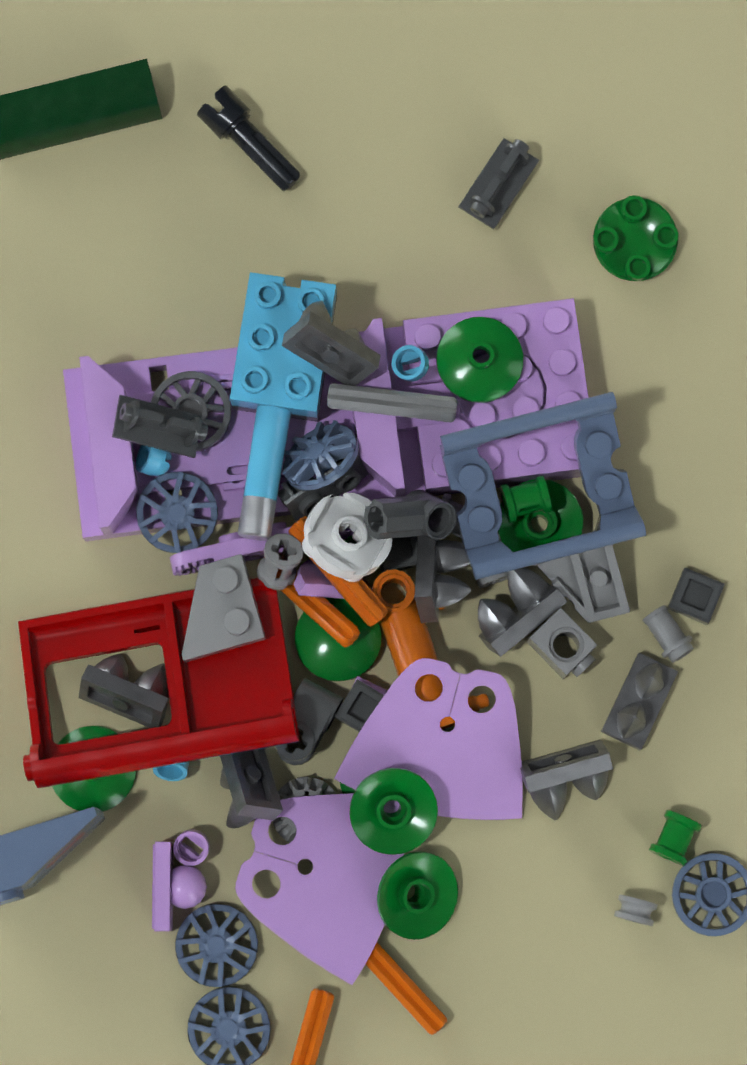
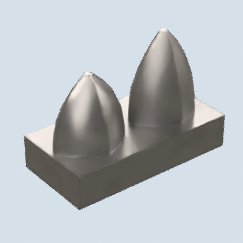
[282,300,381,386]
[415,535,471,623]
[478,567,567,657]
[601,653,678,751]
[79,654,169,728]
[520,739,613,820]
[220,748,283,829]

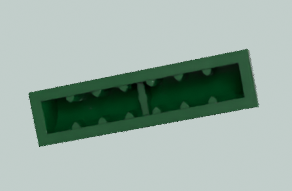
[0,59,162,160]

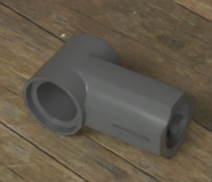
[364,490,457,540]

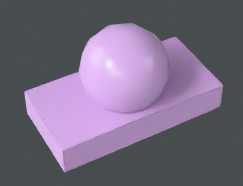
[152,842,207,931]

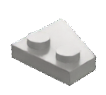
[534,545,630,623]
[182,554,266,662]

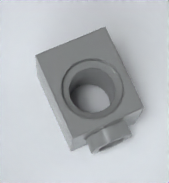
[527,608,597,679]

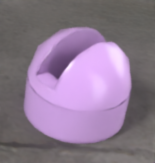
[173,829,210,866]

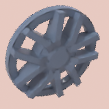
[282,420,359,490]
[136,472,218,553]
[672,853,747,936]
[175,904,258,987]
[188,987,271,1065]

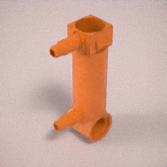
[372,569,490,729]

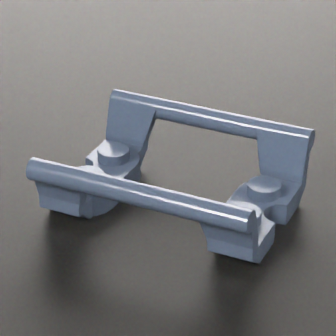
[440,392,646,580]

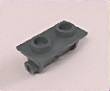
[458,138,539,230]
[112,395,208,458]
[278,455,369,521]

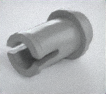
[642,605,694,663]

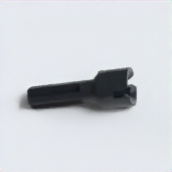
[197,85,300,191]

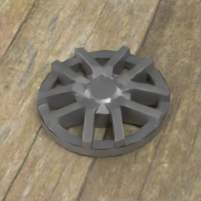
[151,371,231,452]

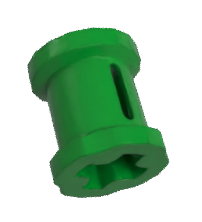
[500,475,552,523]
[649,810,702,866]

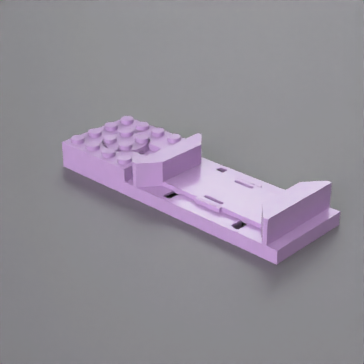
[63,298,589,542]

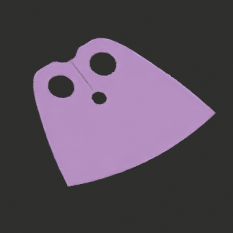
[334,658,523,820]
[235,793,404,985]

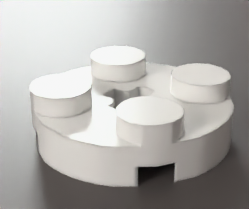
[302,493,392,582]

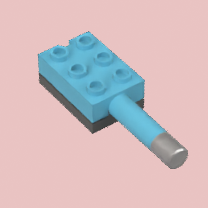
[230,272,337,541]

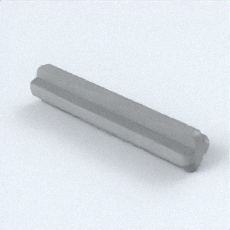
[327,383,457,422]

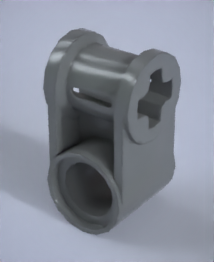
[276,678,344,766]

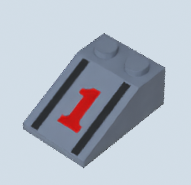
[0,807,105,906]

